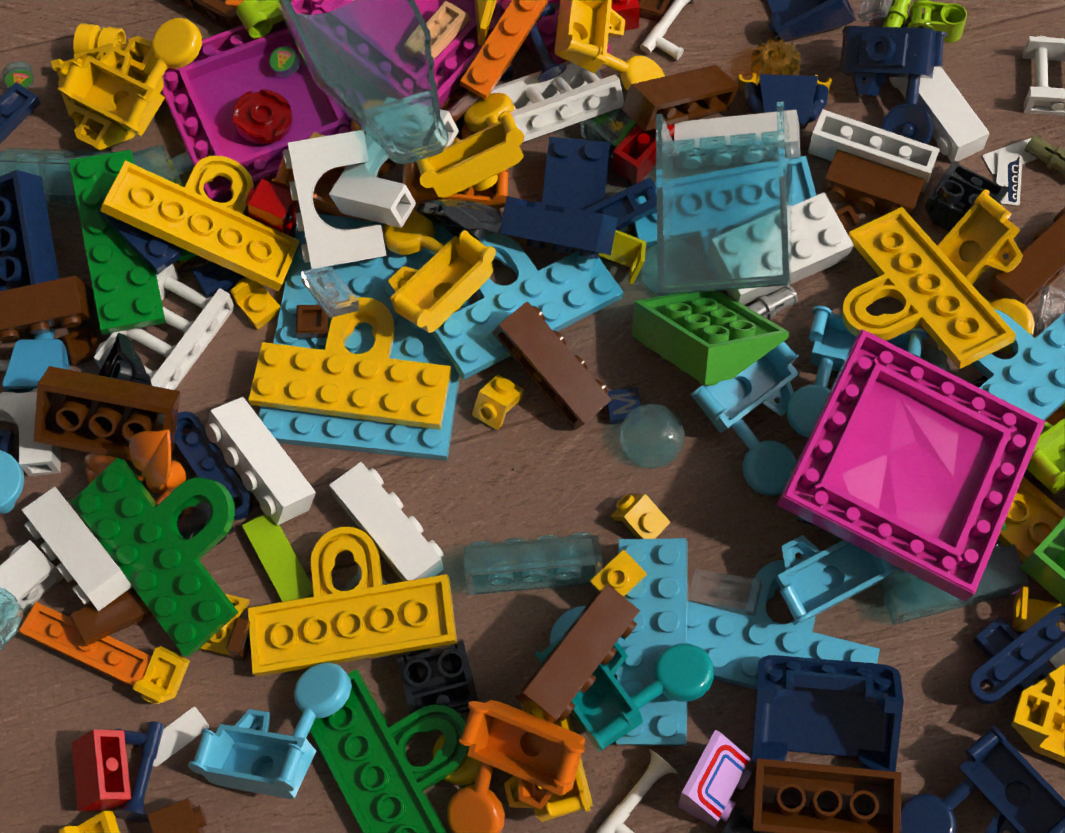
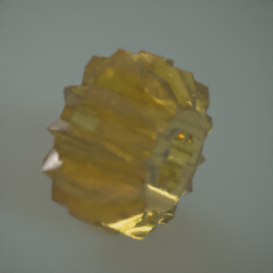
[750,37,801,80]

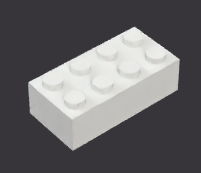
[708,193,854,305]

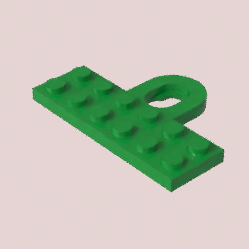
[69,150,198,335]
[71,458,239,657]
[299,669,469,833]

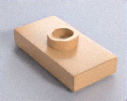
[408,1,470,62]

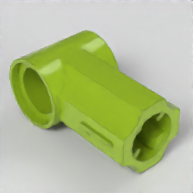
[236,0,292,38]

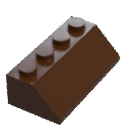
[0,275,94,341]
[751,758,902,833]

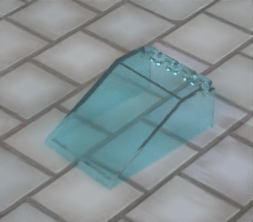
[655,102,793,295]

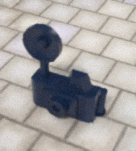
[839,26,947,144]
[900,723,1065,833]

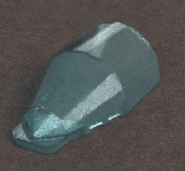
[277,0,449,164]

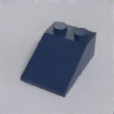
[542,137,610,210]

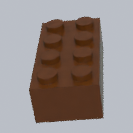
[33,366,180,460]

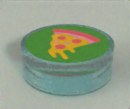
[269,46,300,77]
[2,61,34,88]

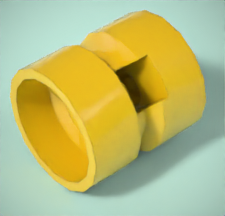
[73,23,126,54]

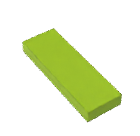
[242,514,314,602]

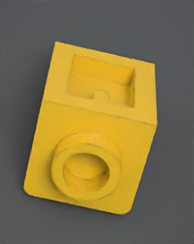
[231,277,281,330]

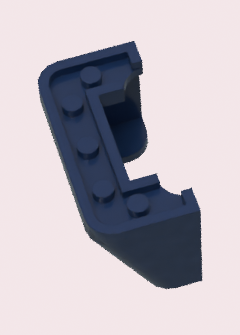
[767,0,856,41]
[752,655,904,772]

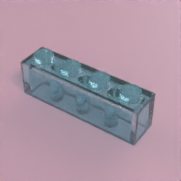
[880,544,1029,625]

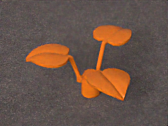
[84,430,186,505]

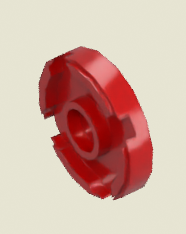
[233,89,292,144]

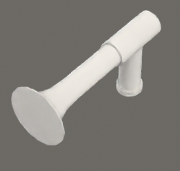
[640,0,700,60]
[596,749,678,833]

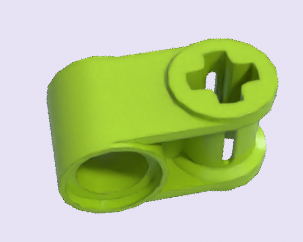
[907,0,967,43]

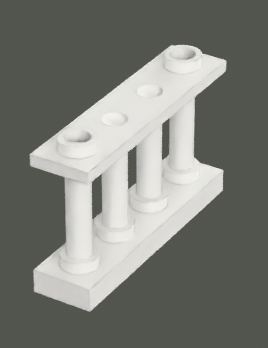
[1023,36,1065,116]
[491,61,624,142]
[94,263,235,390]

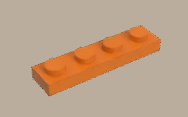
[460,0,548,100]
[19,602,152,687]

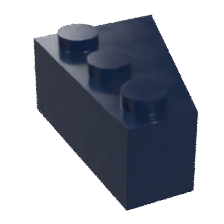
[500,196,618,259]

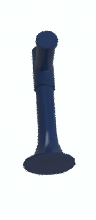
[528,2,567,82]
[114,721,164,822]

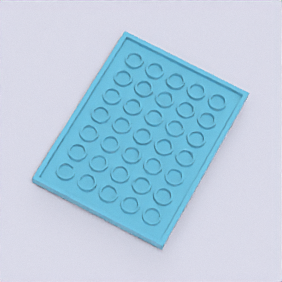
[259,212,472,461]

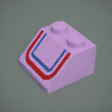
[678,730,752,827]

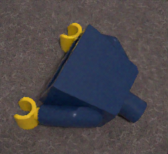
[739,72,832,130]

